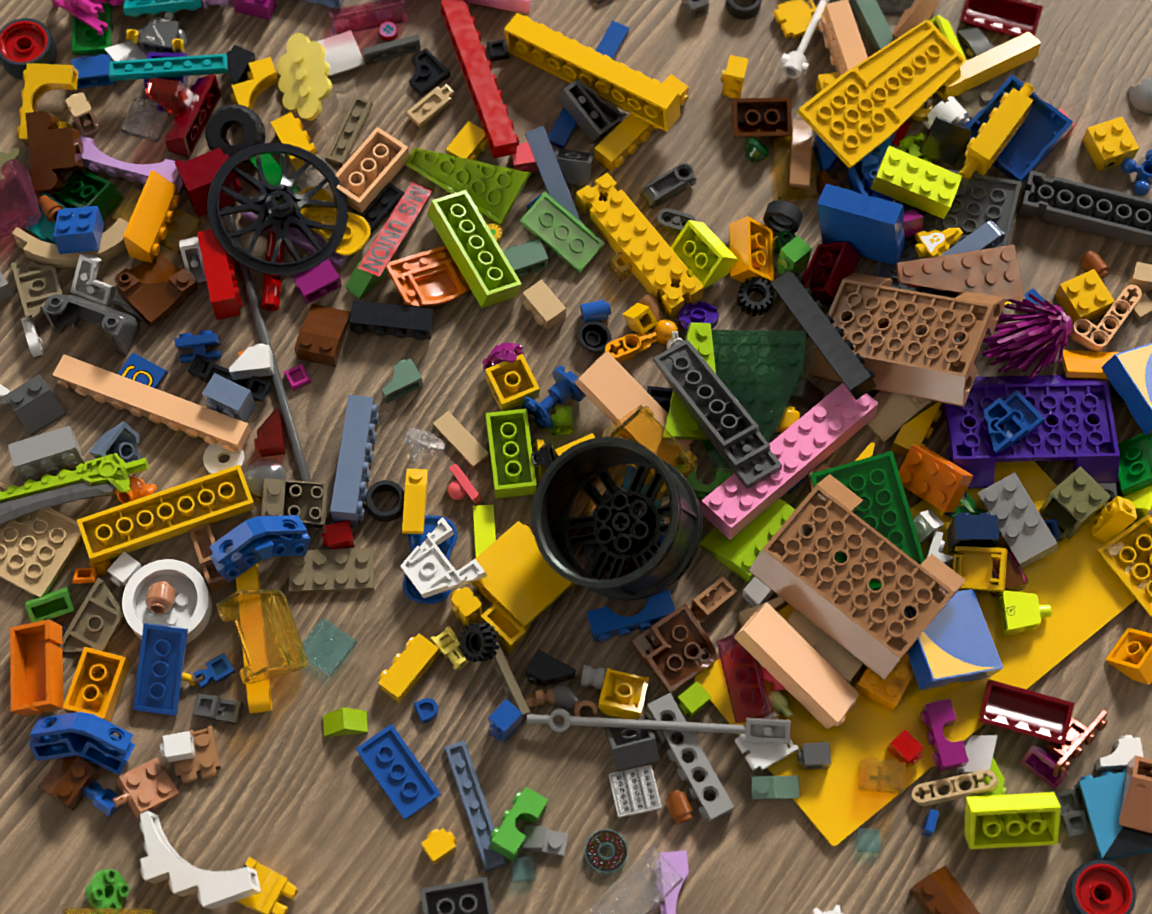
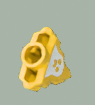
[914,228,963,259]

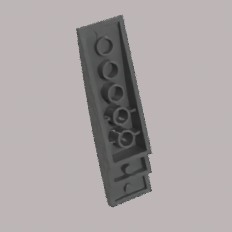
[653,339,782,489]

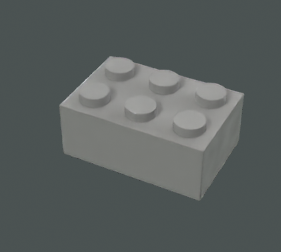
[8,426,84,482]

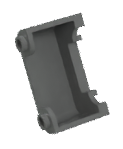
[42,294,140,356]

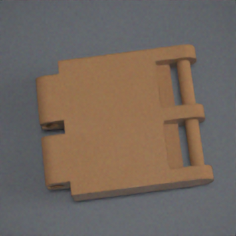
[174,725,221,784]

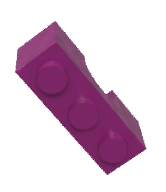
[920,699,969,772]

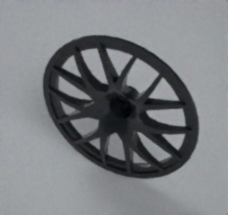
[207,143,348,276]

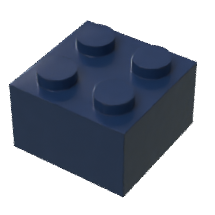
[947,512,999,553]

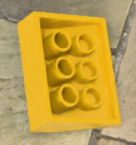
[1097,514,1152,618]

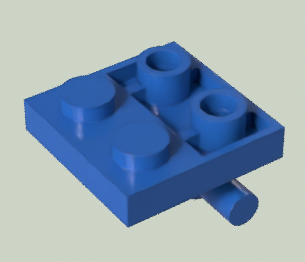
[174,330,222,363]

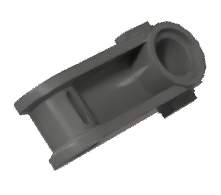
[639,163,697,209]

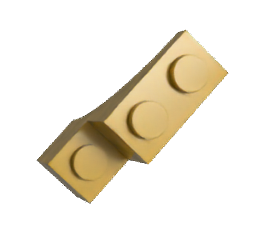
[230,57,278,109]

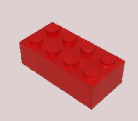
[197,229,243,320]

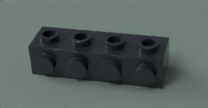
[349,300,434,340]

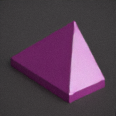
[1020,746,1068,790]

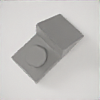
[521,826,568,857]

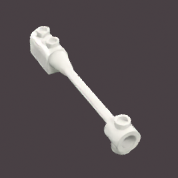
[779,0,831,79]

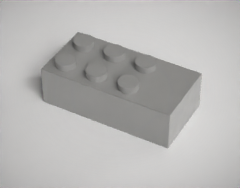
[978,473,1059,569]

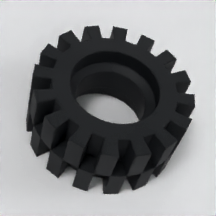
[737,277,774,316]
[459,622,499,662]

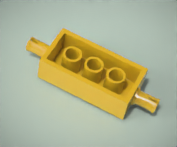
[959,83,1035,180]

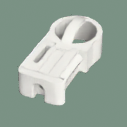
[21,317,45,358]

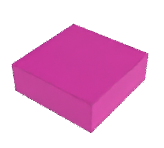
[284,364,311,391]

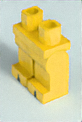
[235,857,299,914]

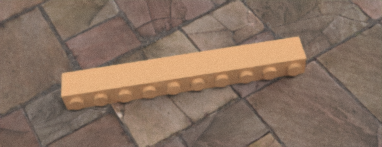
[53,354,251,452]

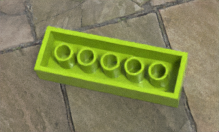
[427,190,522,308]

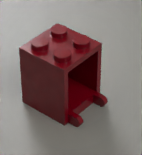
[175,148,243,218]

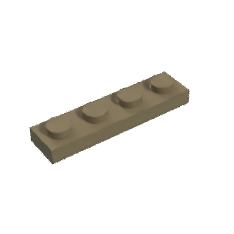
[493,642,530,720]

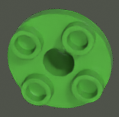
[85,869,130,914]

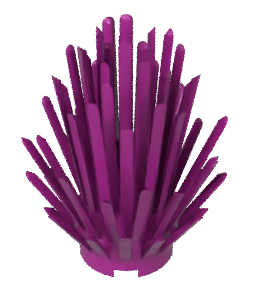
[982,293,1073,379]

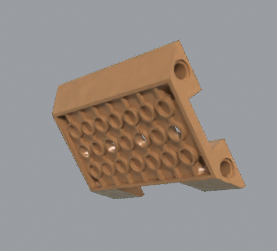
[812,272,1006,407]
[748,474,966,680]

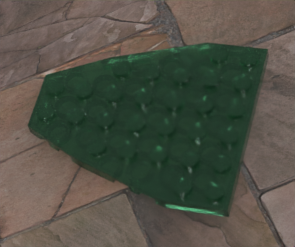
[685,330,807,468]

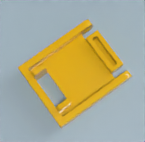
[953,546,1007,592]

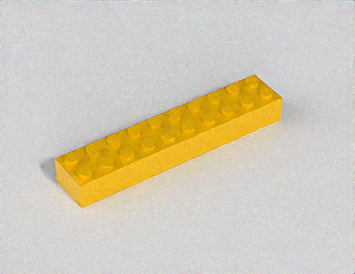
[504,13,681,132]

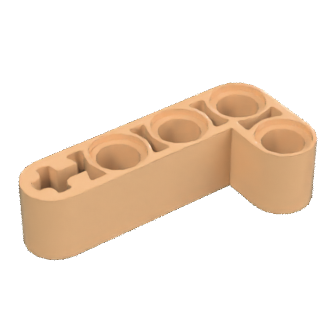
[1070,285,1142,352]

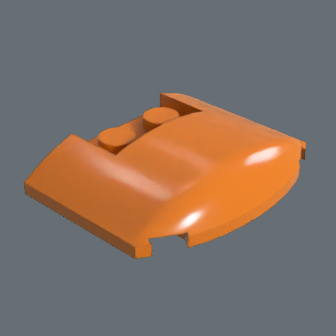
[385,245,470,307]

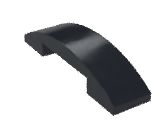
[188,354,272,402]

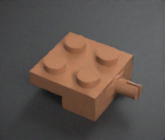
[112,757,179,819]

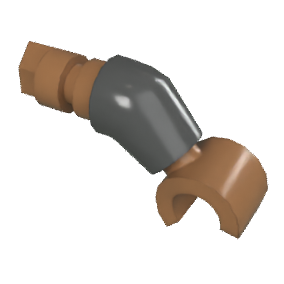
[525,685,598,717]

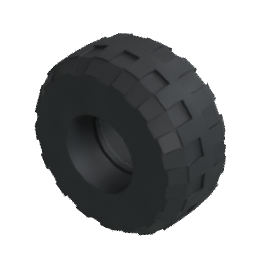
[205,104,266,163]

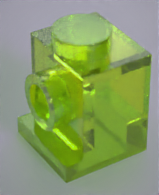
[551,405,573,435]

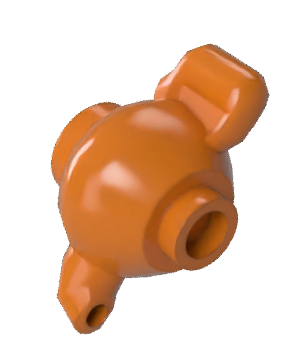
[115,476,157,504]

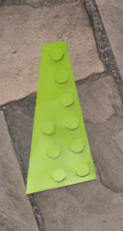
[405,147,531,225]
[661,322,716,440]

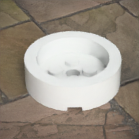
[122,559,212,644]

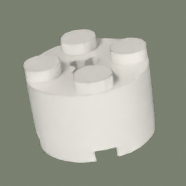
[924,97,970,130]

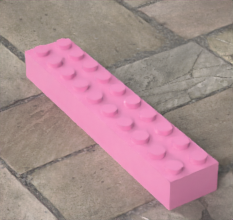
[701,383,879,540]

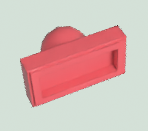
[448,464,482,505]

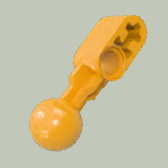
[603,319,678,364]

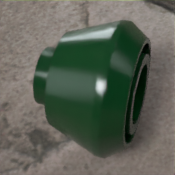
[744,137,769,162]
[772,231,796,254]

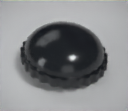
[577,321,612,353]

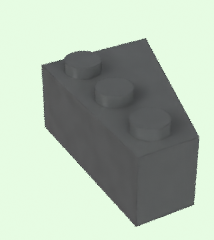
[557,79,628,143]

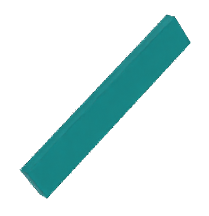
[109,54,228,81]

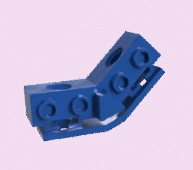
[847,132,896,202]
[209,515,310,583]
[29,712,136,775]

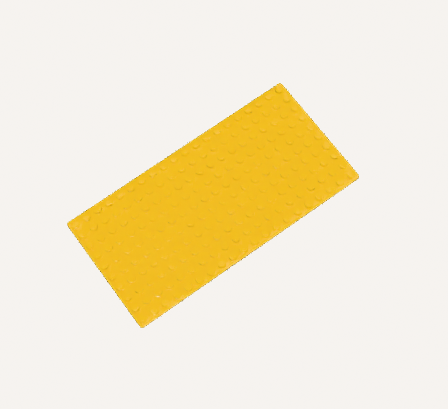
[694,461,1136,846]

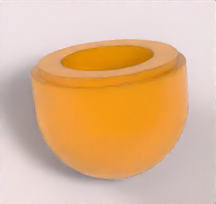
[89,559,111,576]

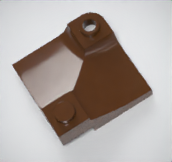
[115,253,198,327]
[629,604,716,693]

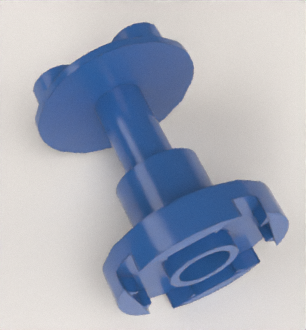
[521,366,586,429]

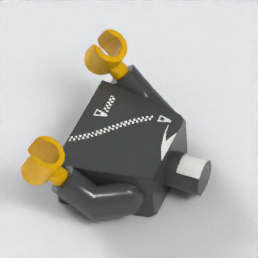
[126,12,188,53]

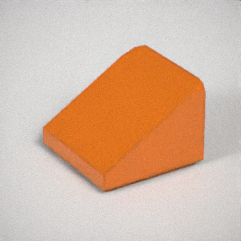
[72,567,99,584]

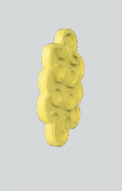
[277,33,332,121]

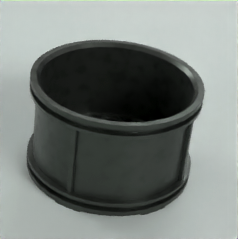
[532,437,703,601]

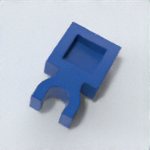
[193,653,236,689]
[82,781,124,816]

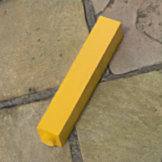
[936,32,1041,101]

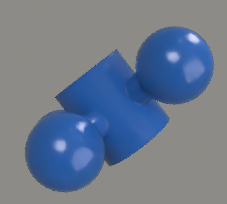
[1121,149,1152,196]

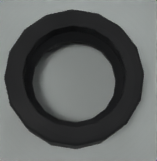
[725,0,762,20]
[763,200,803,233]
[366,480,404,522]

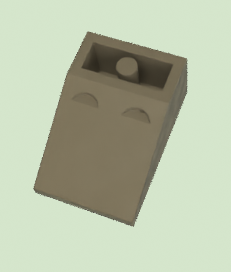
[260,478,328,525]

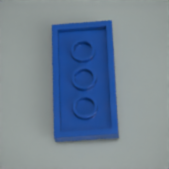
[133,623,188,715]
[355,724,441,821]

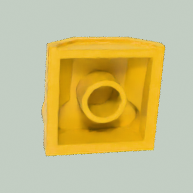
[598,668,649,720]

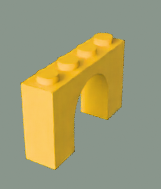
[17,63,78,144]

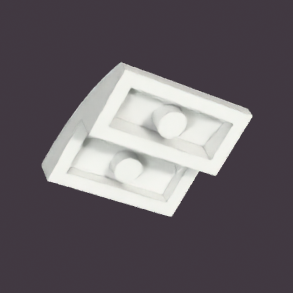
[317,30,364,77]

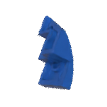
[983,390,1045,454]

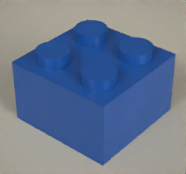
[53,206,104,254]

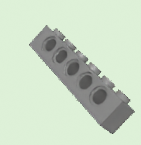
[645,693,734,824]

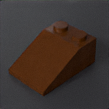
[294,304,351,367]

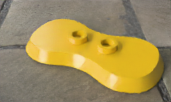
[298,186,371,256]

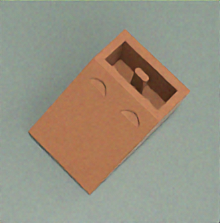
[1118,755,1152,833]

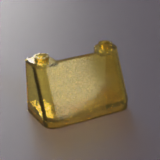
[602,405,697,500]

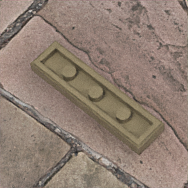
[325,96,373,167]

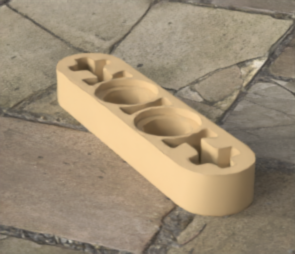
[912,770,998,806]

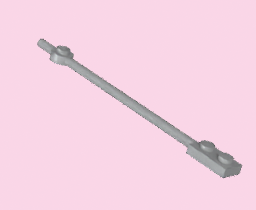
[527,709,790,744]

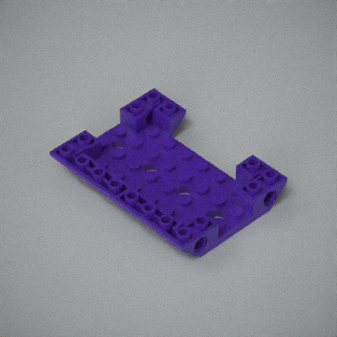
[941,375,1120,489]

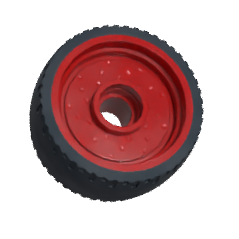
[0,18,57,80]
[1064,860,1136,914]

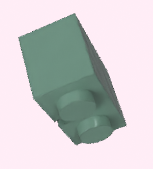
[503,239,548,278]

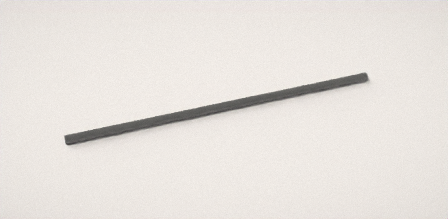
[221,206,324,528]

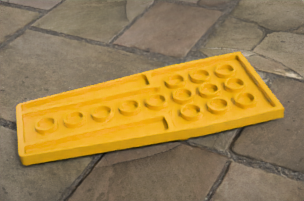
[797,20,966,169]

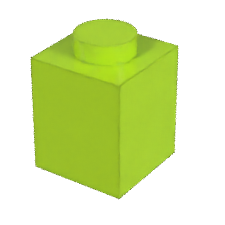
[676,681,711,719]

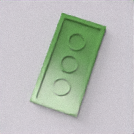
[519,191,605,274]

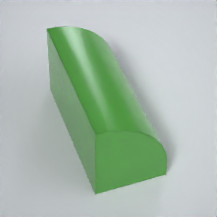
[25,586,74,623]

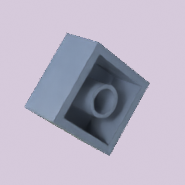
[202,373,256,422]

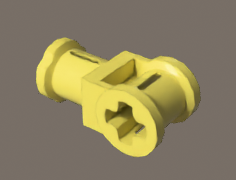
[430,626,470,671]

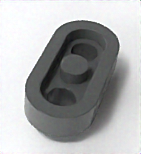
[657,208,696,233]

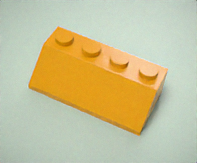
[123,170,181,263]

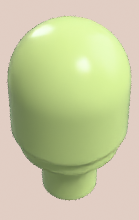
[767,691,793,719]

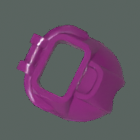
[482,342,524,371]

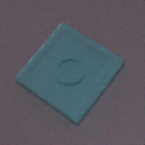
[296,617,357,676]

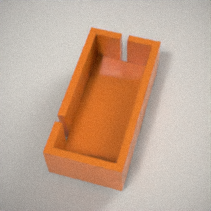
[10,620,64,717]

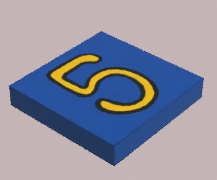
[118,353,168,389]

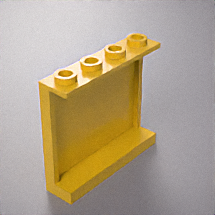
[470,521,577,631]

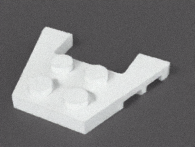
[401,518,487,598]

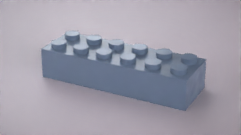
[330,395,379,528]

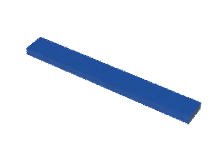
[548,20,629,149]

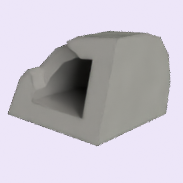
[1127,78,1152,114]

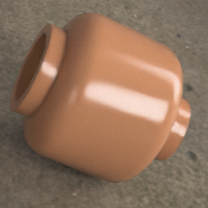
[145,581,176,614]

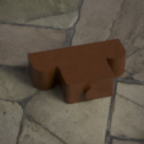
[25,111,84,194]

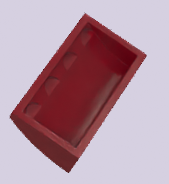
[959,0,1043,37]
[978,679,1075,745]

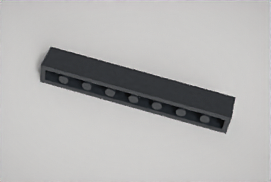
[771,269,876,400]

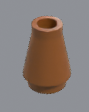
[38,195,64,223]

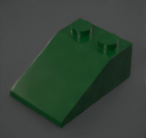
[52,169,124,221]

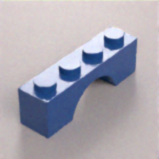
[587,589,675,642]

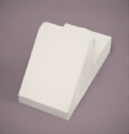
[926,530,954,566]

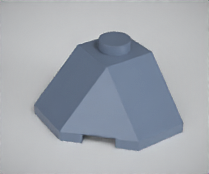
[89,421,141,476]

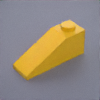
[402,469,428,534]

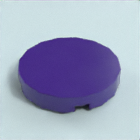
[679,302,719,330]

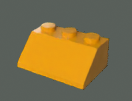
[729,216,774,284]

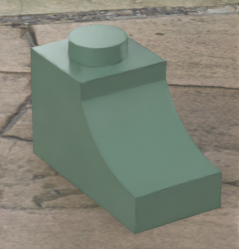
[382,358,423,403]
[751,776,800,800]

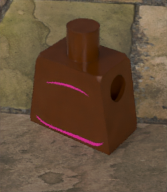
[977,548,1029,597]

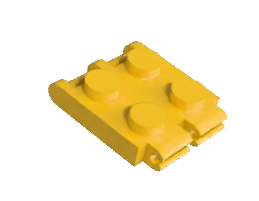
[773,0,819,39]

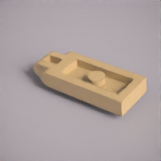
[406,84,455,128]

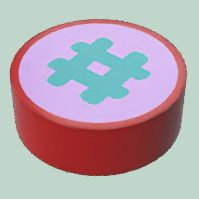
[378,21,398,41]

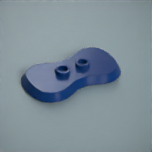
[403,515,457,604]

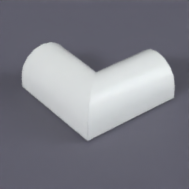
[70,254,116,306]

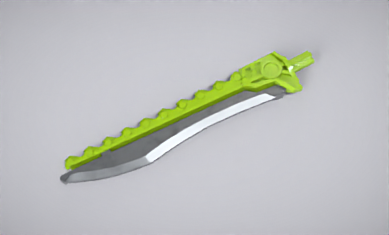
[0,453,149,525]

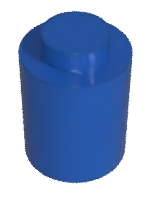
[580,299,611,323]

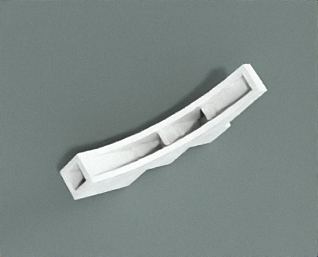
[140,811,261,910]

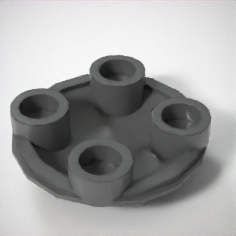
[245,459,286,499]

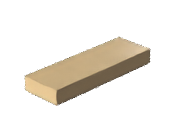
[433,411,489,469]

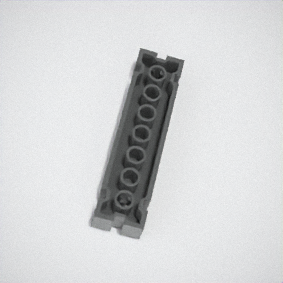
[1018,170,1152,248]

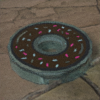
[584,829,629,874]

